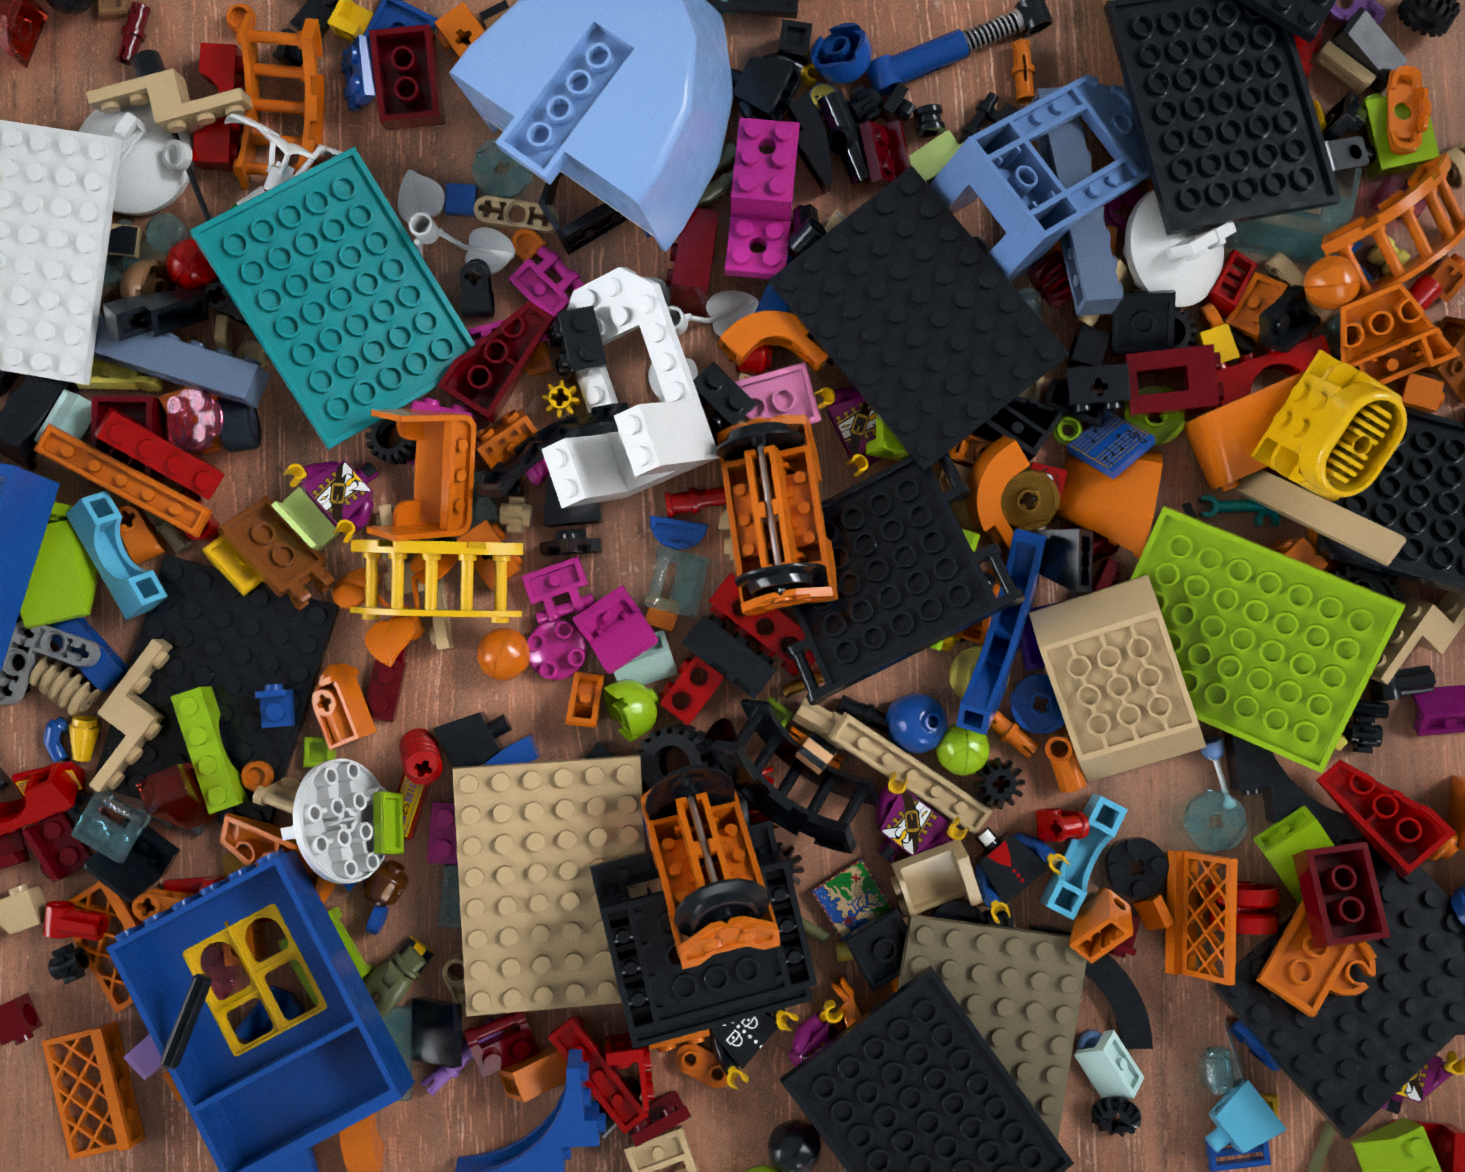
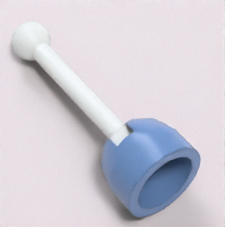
[1200,736,1235,809]

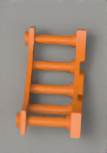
[233,13,325,190]
[1321,152,1465,302]

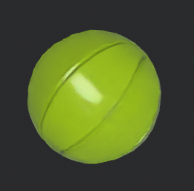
[936,723,990,776]

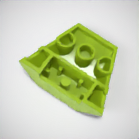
[19,520,98,629]

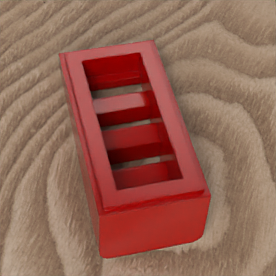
[1201,249,1258,318]

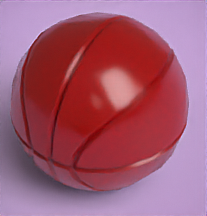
[166,238,218,291]

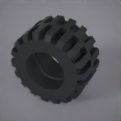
[637,724,719,792]

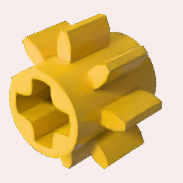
[542,380,581,419]

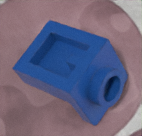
[255,684,295,728]

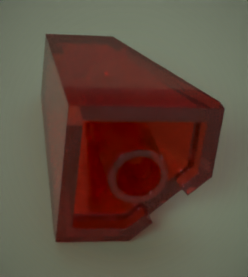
[0,0,48,68]
[136,762,218,830]

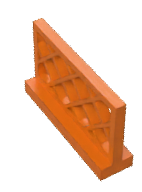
[1165,849,1238,986]
[69,881,143,1013]
[42,1020,146,1160]

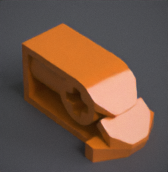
[312,663,377,751]

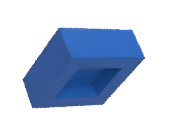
[444,183,478,217]

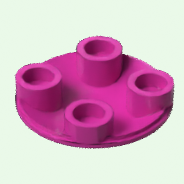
[528,620,587,680]

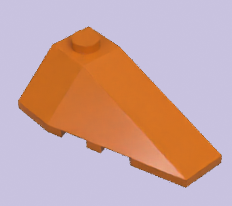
[219,813,336,904]

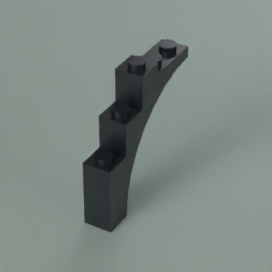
[1223,731,1364,846]

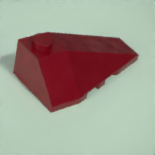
[437,301,555,424]

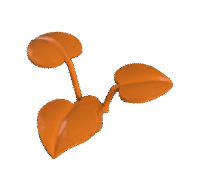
[332,553,459,667]

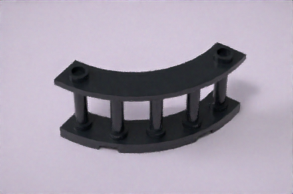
[710,699,879,854]

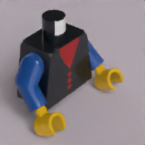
[974,827,1070,924]

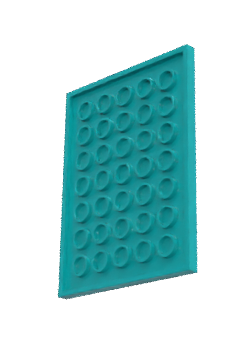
[190,147,476,450]

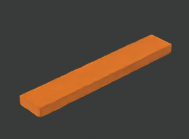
[34,423,213,537]

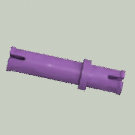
[421,1017,503,1096]

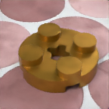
[1001,469,1060,531]

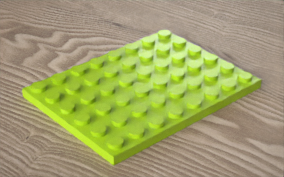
[1130,505,1406,773]

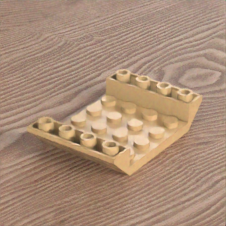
[1029,574,1206,782]

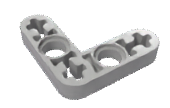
[0,620,101,705]

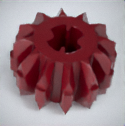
[1028,254,1072,308]

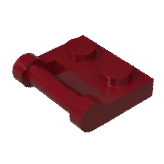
[463,1011,540,1078]

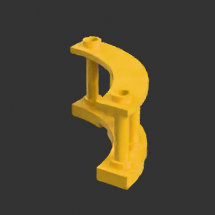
[350,539,523,623]

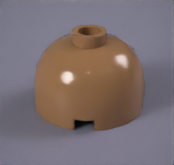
[120,260,179,298]

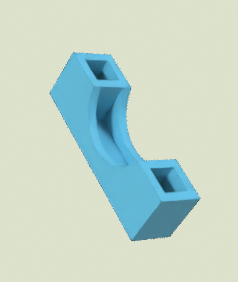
[66,491,167,620]
[1039,793,1128,920]

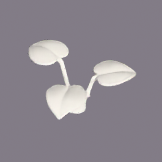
[224,114,343,190]
[398,169,516,275]
[643,277,759,402]

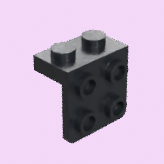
[549,305,608,383]
[693,362,757,447]
[83,813,180,902]

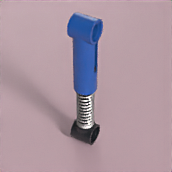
[866,0,1053,97]

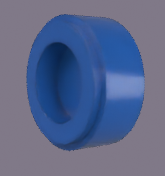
[366,905,389,935]

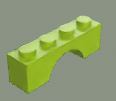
[171,686,249,814]

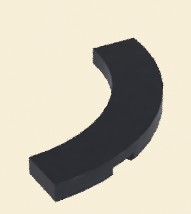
[476,403,629,497]
[1029,924,1153,1049]

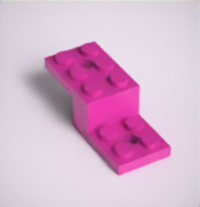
[725,118,800,279]

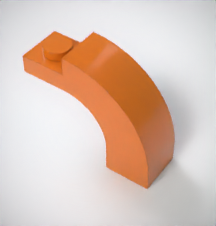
[717,311,828,373]
[966,435,1030,549]
[339,1113,384,1172]

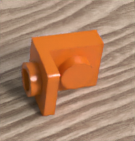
[1429,253,1465,303]

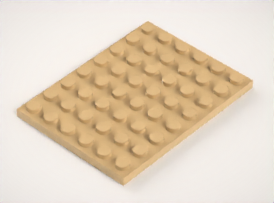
[452,755,647,1016]

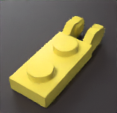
[76,358,163,392]

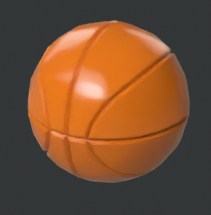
[1303,255,1360,310]
[477,628,530,681]

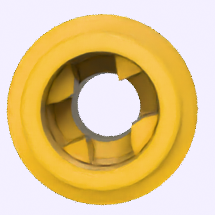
[68,715,101,762]

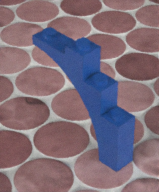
[956,528,1046,735]
[455,1049,607,1172]

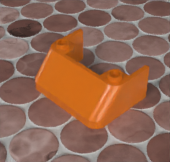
[366,409,476,541]

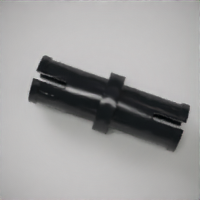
[836,695,890,733]

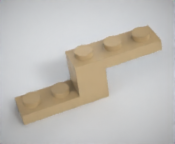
[86,68,253,133]
[376,504,454,650]
[1370,591,1465,685]
[89,639,173,793]

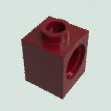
[0,993,43,1045]

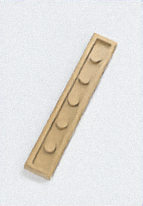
[1230,469,1406,567]
[828,712,993,835]

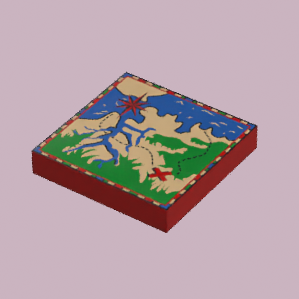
[810,857,892,942]

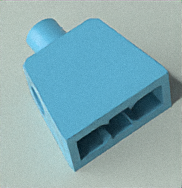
[1205,1078,1287,1153]

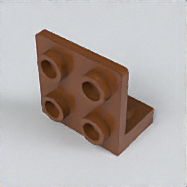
[1419,316,1465,404]

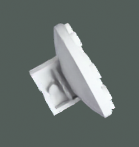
[78,100,195,216]
[1123,190,1237,308]
[280,759,387,884]

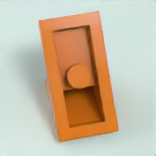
[565,672,605,728]

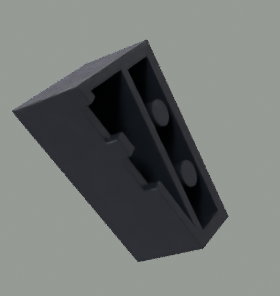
[0,375,79,471]
[975,397,1066,462]
[681,614,777,700]

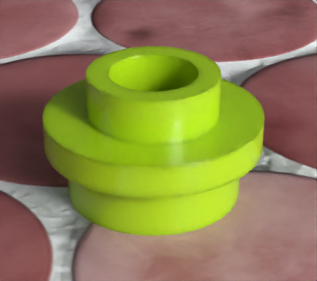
[1052,415,1083,446]

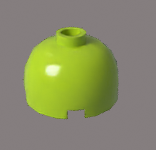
[603,679,659,742]

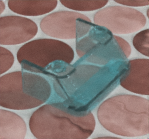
[1224,168,1362,265]

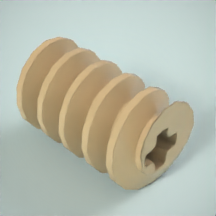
[29,656,102,716]

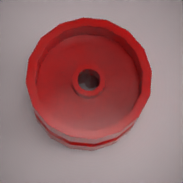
[1209,881,1279,935]

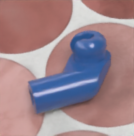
[43,717,69,763]

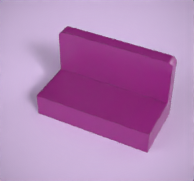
[1411,685,1465,736]

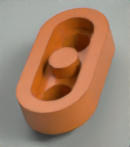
[675,1041,728,1088]

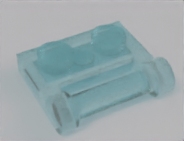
[643,546,710,618]
[71,790,151,863]

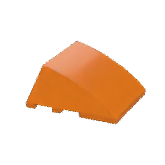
[1340,282,1461,384]
[1056,451,1163,559]

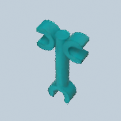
[1199,495,1280,527]

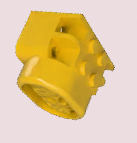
[1250,350,1407,502]

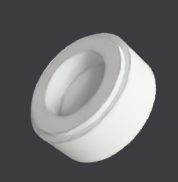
[162,139,193,172]

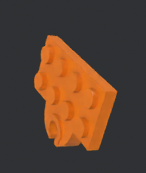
[1256,900,1378,1017]

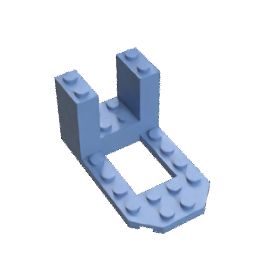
[929,74,1151,282]

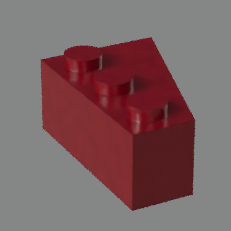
[666,208,719,318]

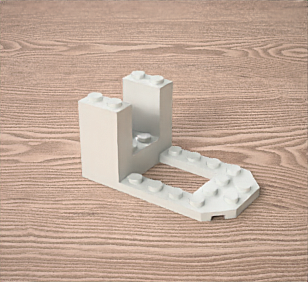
[542,267,720,508]

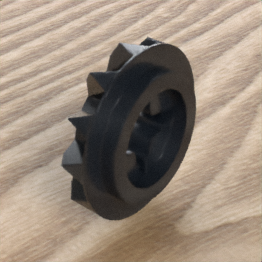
[1091,1097,1141,1137]

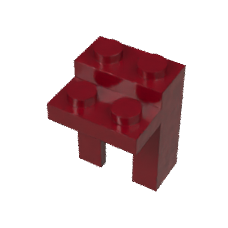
[1124,344,1224,418]

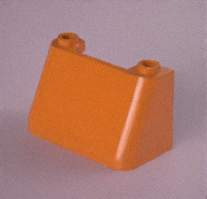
[1183,370,1306,492]

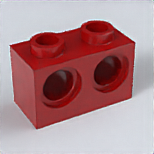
[659,655,725,726]

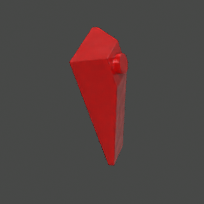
[1316,760,1456,878]

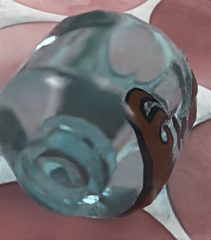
[145,213,191,256]
[1198,1046,1240,1095]

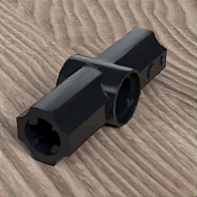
[817,89,870,185]

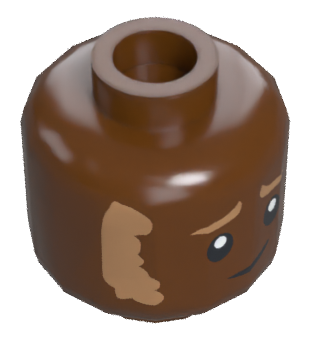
[363,860,409,907]

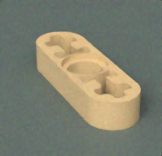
[474,196,561,234]
[1264,252,1334,328]

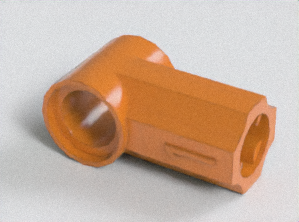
[1045,729,1087,793]

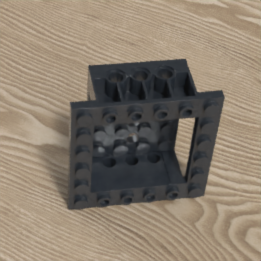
[589,819,818,1049]

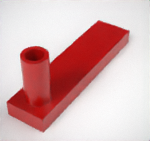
[548,1015,649,1134]

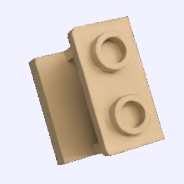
[890,840,983,918]

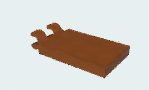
[218,495,335,611]

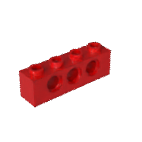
[708,573,816,677]

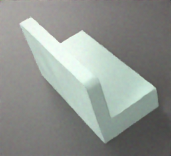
[34,389,91,443]
[614,630,678,685]
[1074,1030,1145,1099]

